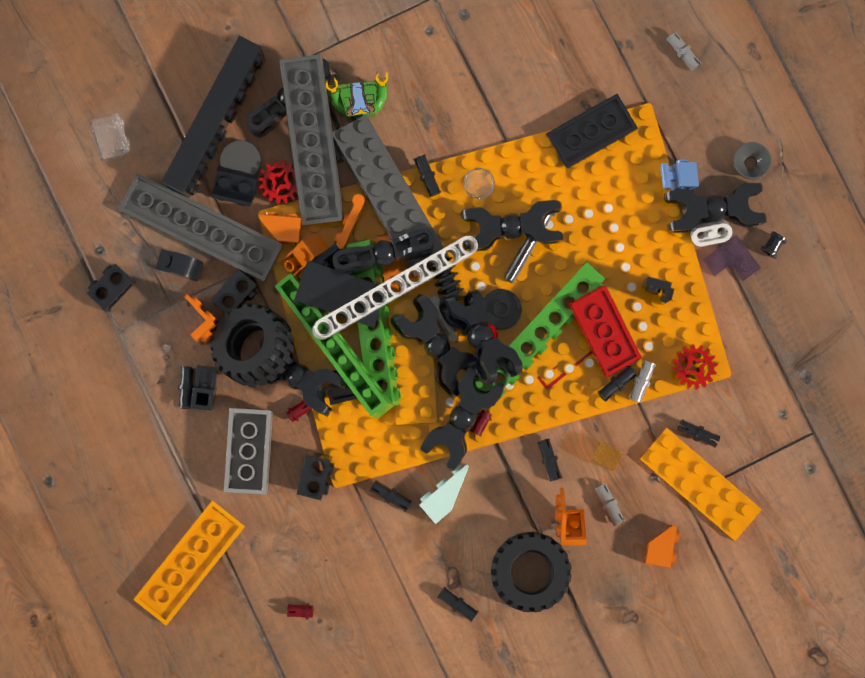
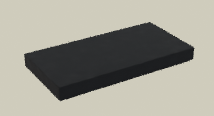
[546,93,638,170]
[294,261,382,328]

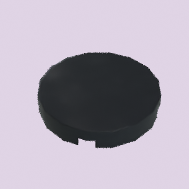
[484,289,522,330]

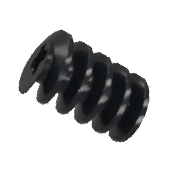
[429,257,466,301]

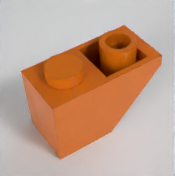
[259,212,302,245]
[281,233,329,276]
[644,526,680,568]

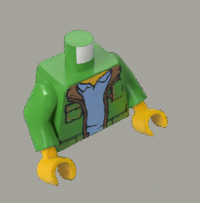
[325,71,388,120]

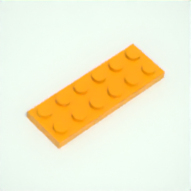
[388,299,437,425]
[639,428,762,541]
[133,500,245,626]

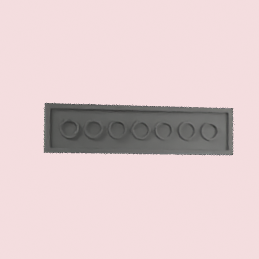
[280,54,344,225]
[332,115,449,278]
[118,173,284,282]

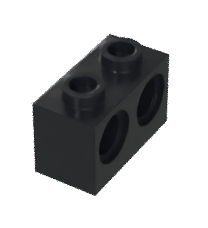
[86,264,136,312]
[210,269,258,313]
[297,451,335,500]

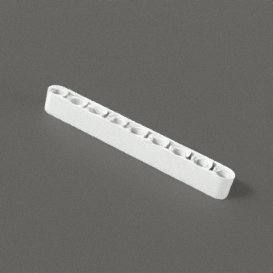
[312,236,478,340]

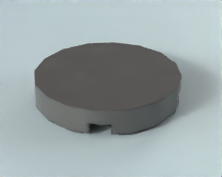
[220,141,261,175]

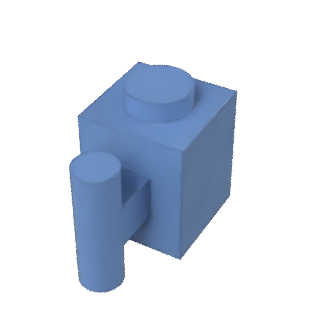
[660,159,699,190]

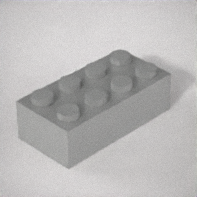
[224,408,273,495]

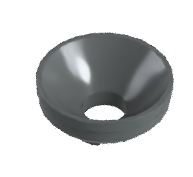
[733,142,771,180]

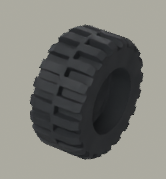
[210,303,294,387]
[491,532,572,613]

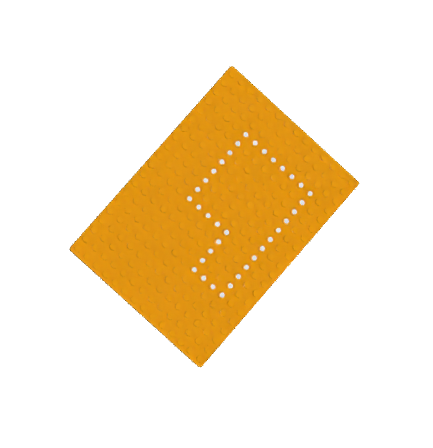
[258,103,731,488]

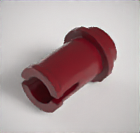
[285,400,312,423]
[469,409,492,437]
[287,603,314,620]

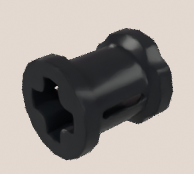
[760,231,787,259]

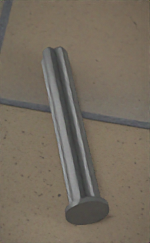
[504,213,556,283]

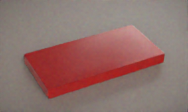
[568,284,642,378]

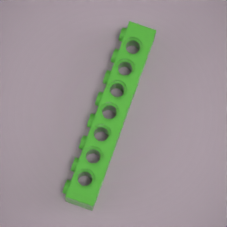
[346,240,401,407]
[476,262,605,401]
[275,273,394,419]

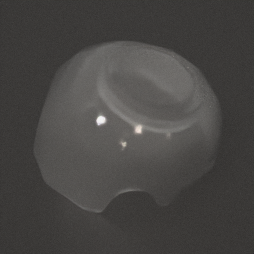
[463,168,495,200]

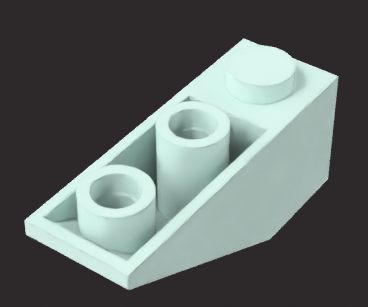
[420,464,469,524]

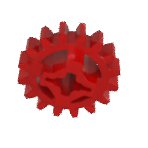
[258,160,298,205]
[671,344,718,390]

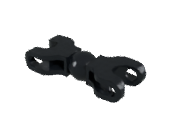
[247,58,331,138]
[663,183,767,233]
[461,200,564,251]
[333,229,434,276]
[439,289,523,385]
[390,294,478,397]
[267,353,347,417]
[420,365,506,471]

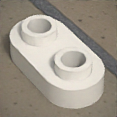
[690,220,732,246]

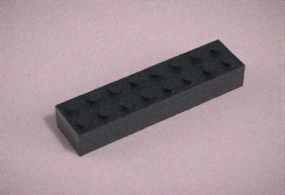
[162,35,265,198]

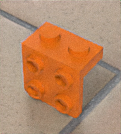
[184,294,218,345]
[555,488,587,546]

